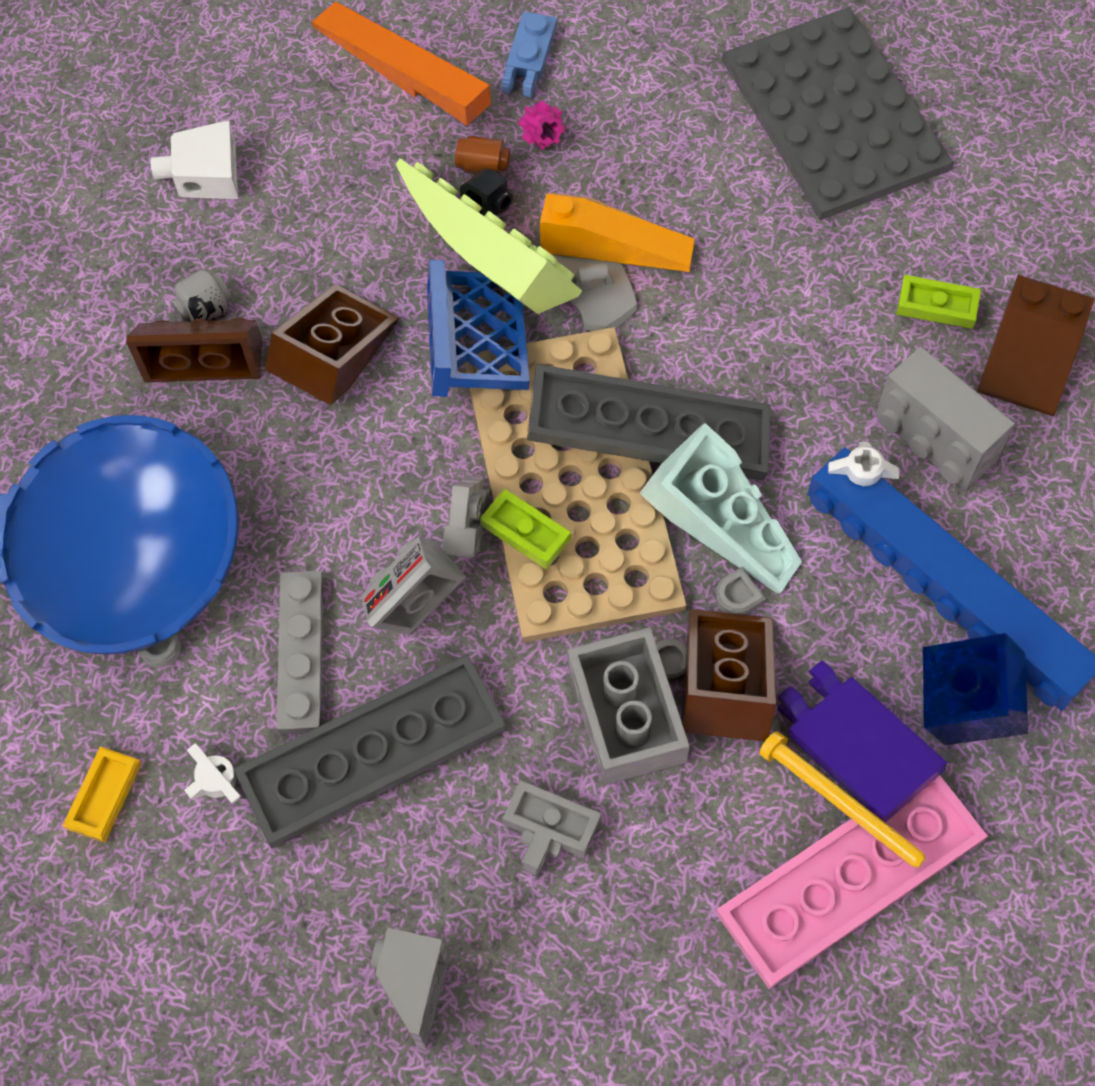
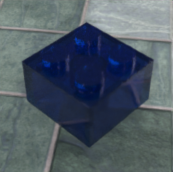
[923,633,1028,745]

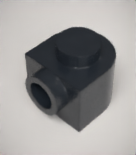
[460,168,513,216]

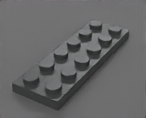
[527,364,771,480]
[234,654,507,849]

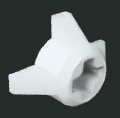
[828,442,899,486]
[184,743,241,804]

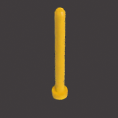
[759,731,926,868]

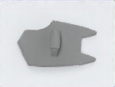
[551,254,638,331]

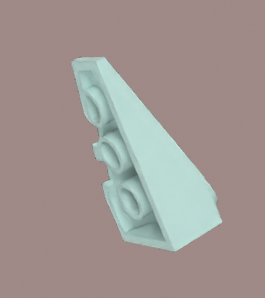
[639,423,802,593]

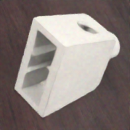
[151,121,238,199]

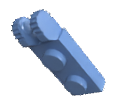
[501,11,557,98]

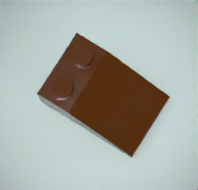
[977,275,1095,417]
[265,284,399,405]
[681,609,776,742]

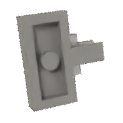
[502,780,601,877]

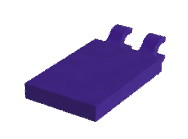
[778,660,947,823]

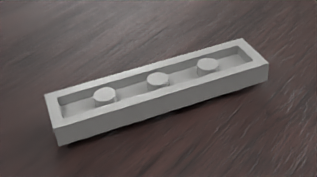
[276,571,323,734]

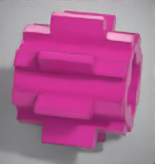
[518,100,566,150]

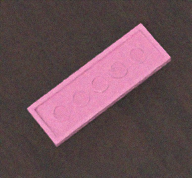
[716,776,988,989]

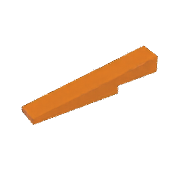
[312,1,491,126]

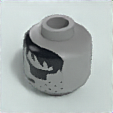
[171,269,232,322]

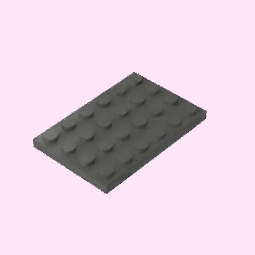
[722,7,954,220]

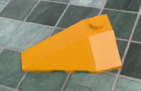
[540,192,695,272]

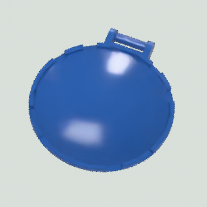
[0,415,239,655]

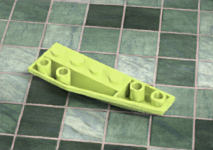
[396,158,582,314]

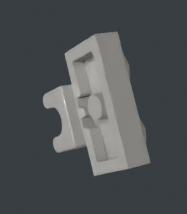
[442,476,489,557]

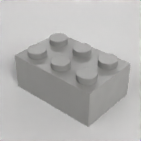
[875,346,1015,491]
[567,627,690,786]

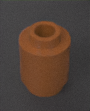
[455,136,511,174]

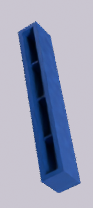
[807,447,1095,711]

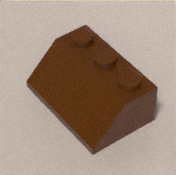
[126,318,262,383]

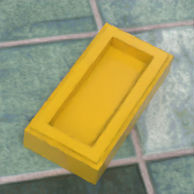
[62,746,142,843]

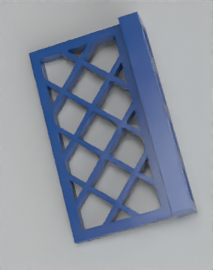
[427,260,530,397]

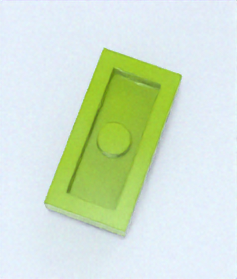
[896,274,981,329]
[480,489,571,570]

